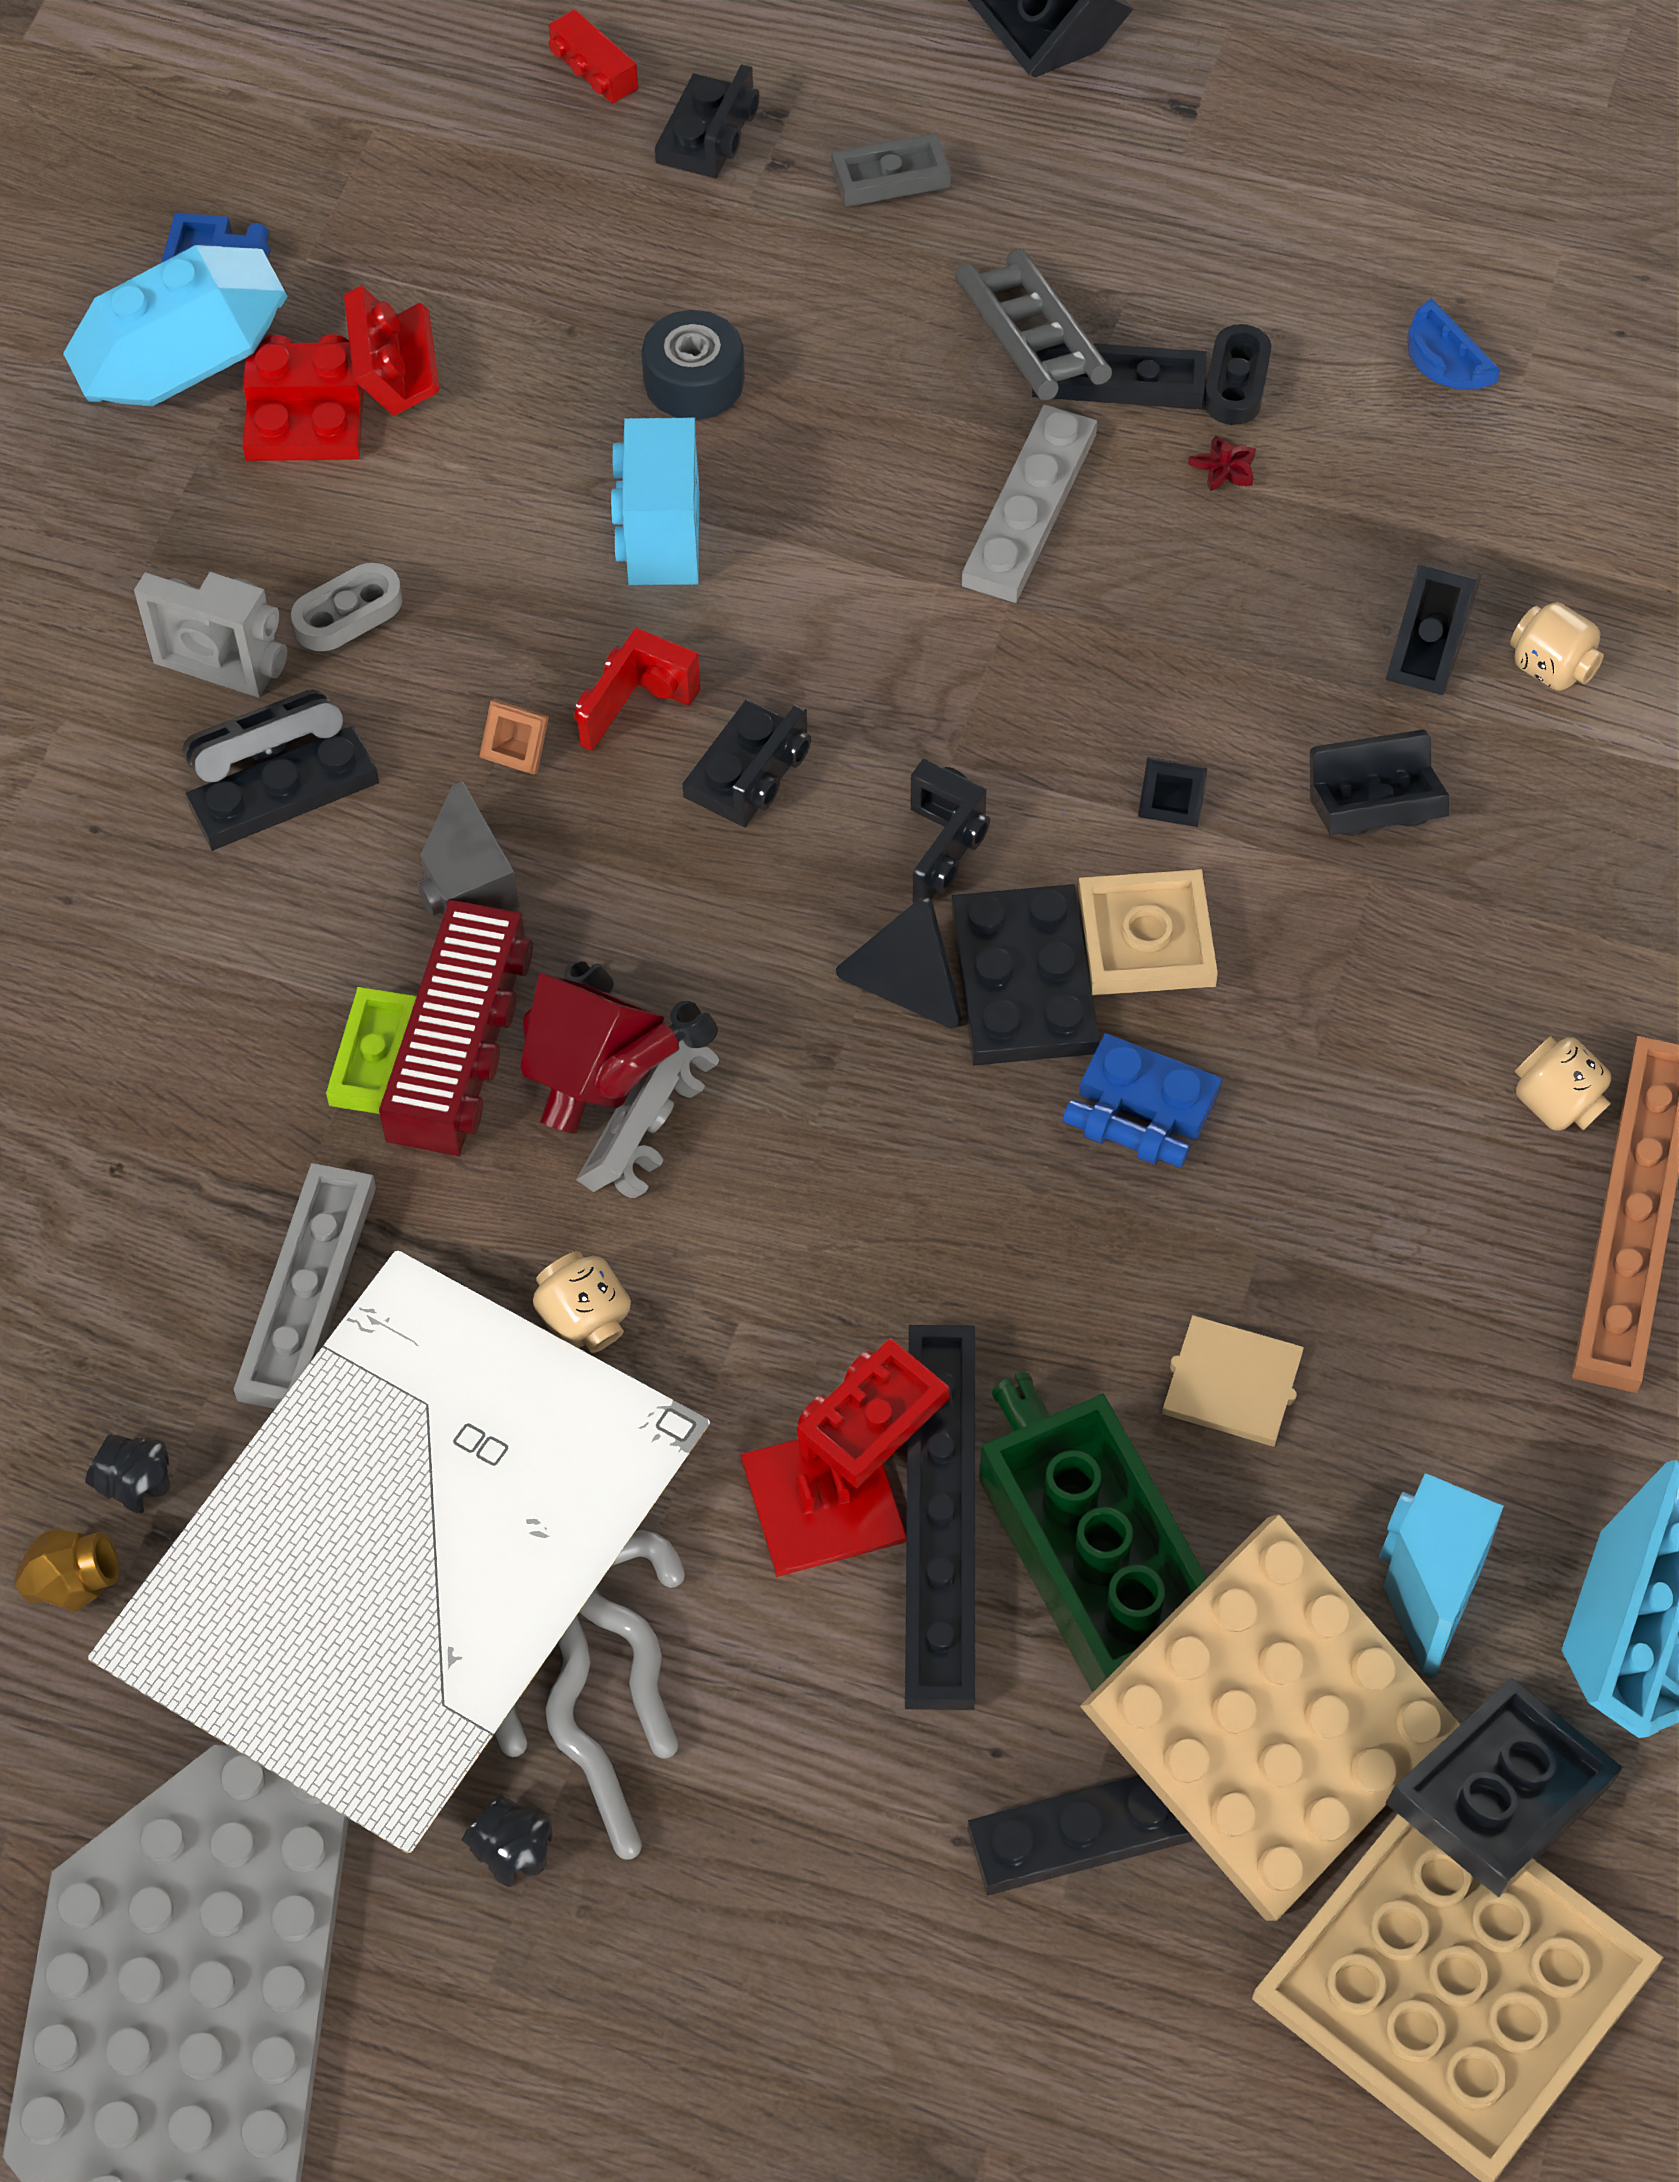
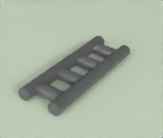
[955,248,1112,400]

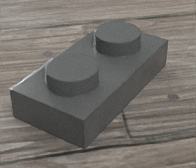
[831,133,951,207]

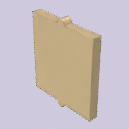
[1162,1315,1304,1447]

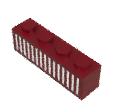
[379,900,533,1157]

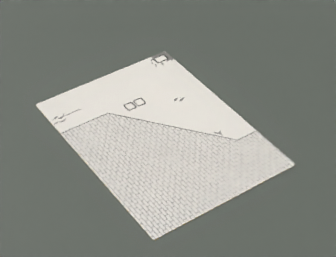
[88,1251,710,1853]

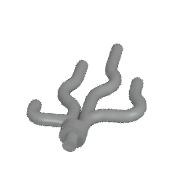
[495,1529,685,1860]

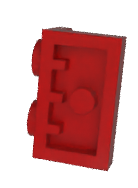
[344,285,440,416]
[797,1338,950,1489]

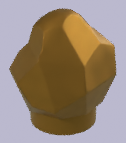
[15,1529,119,1613]

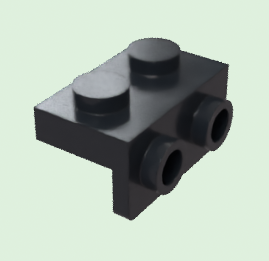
[1310,730,1449,836]

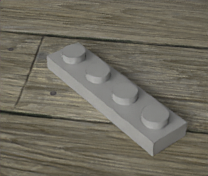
[962,405,1097,603]
[233,1163,376,1409]

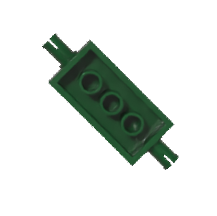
[979,1372,1207,1693]

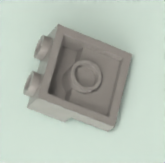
[134,572,287,698]

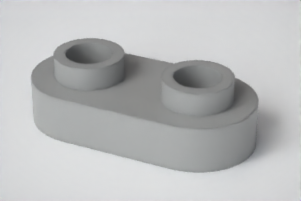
[291,563,402,651]

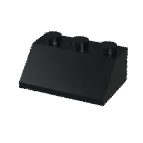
[968,0,1134,78]

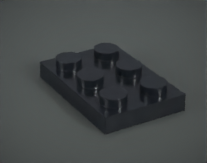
[951,884,1100,1066]
[1386,1677,1623,1898]

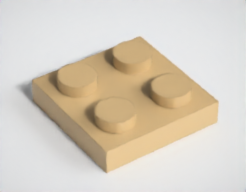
[1078,869,1218,995]

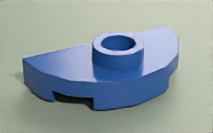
[1407,298,1500,389]

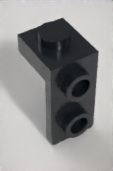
[910,758,990,903]

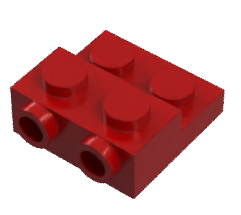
[242,334,364,461]

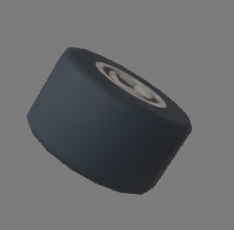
[641,309,745,420]

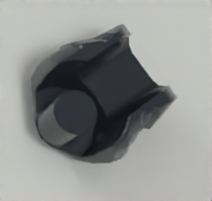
[85,1434,170,1513]
[461,1795,552,1887]

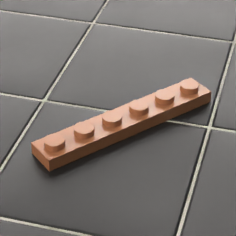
[1572,1036,1679,1393]

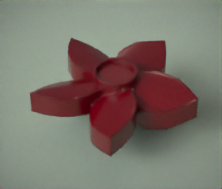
[1188,436,1256,491]

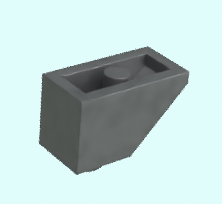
[417,782,519,918]

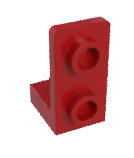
[574,627,701,751]

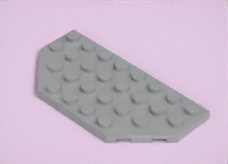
[2,1745,349,2182]

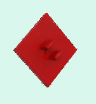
[740,1439,907,1577]

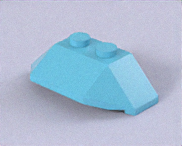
[63,245,288,406]
[1562,1460,1679,1738]

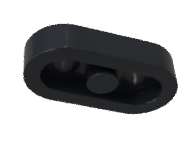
[1204,324,1271,425]

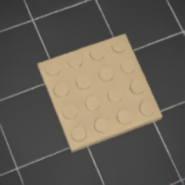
[1080,1514,1461,1921]
[1252,1814,1663,2182]

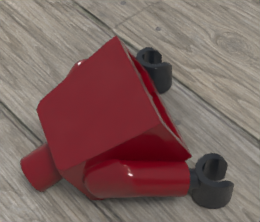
[520,961,718,1134]

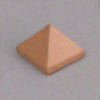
[479,699,549,775]

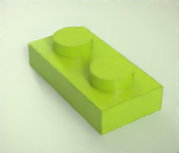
[326,987,417,1114]

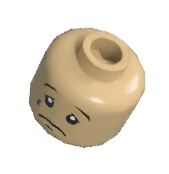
[1510,602,1604,691]
[1515,1036,1611,1131]
[533,1251,631,1353]

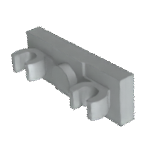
[576,1023,719,1198]

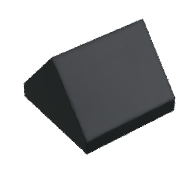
[1138,757,1208,827]

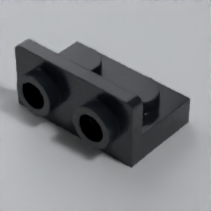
[655,64,760,179]
[682,700,811,828]

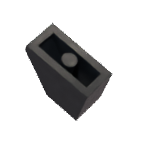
[1386,559,1482,695]

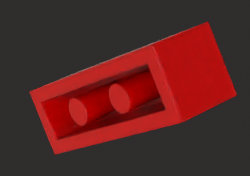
[549,9,638,104]

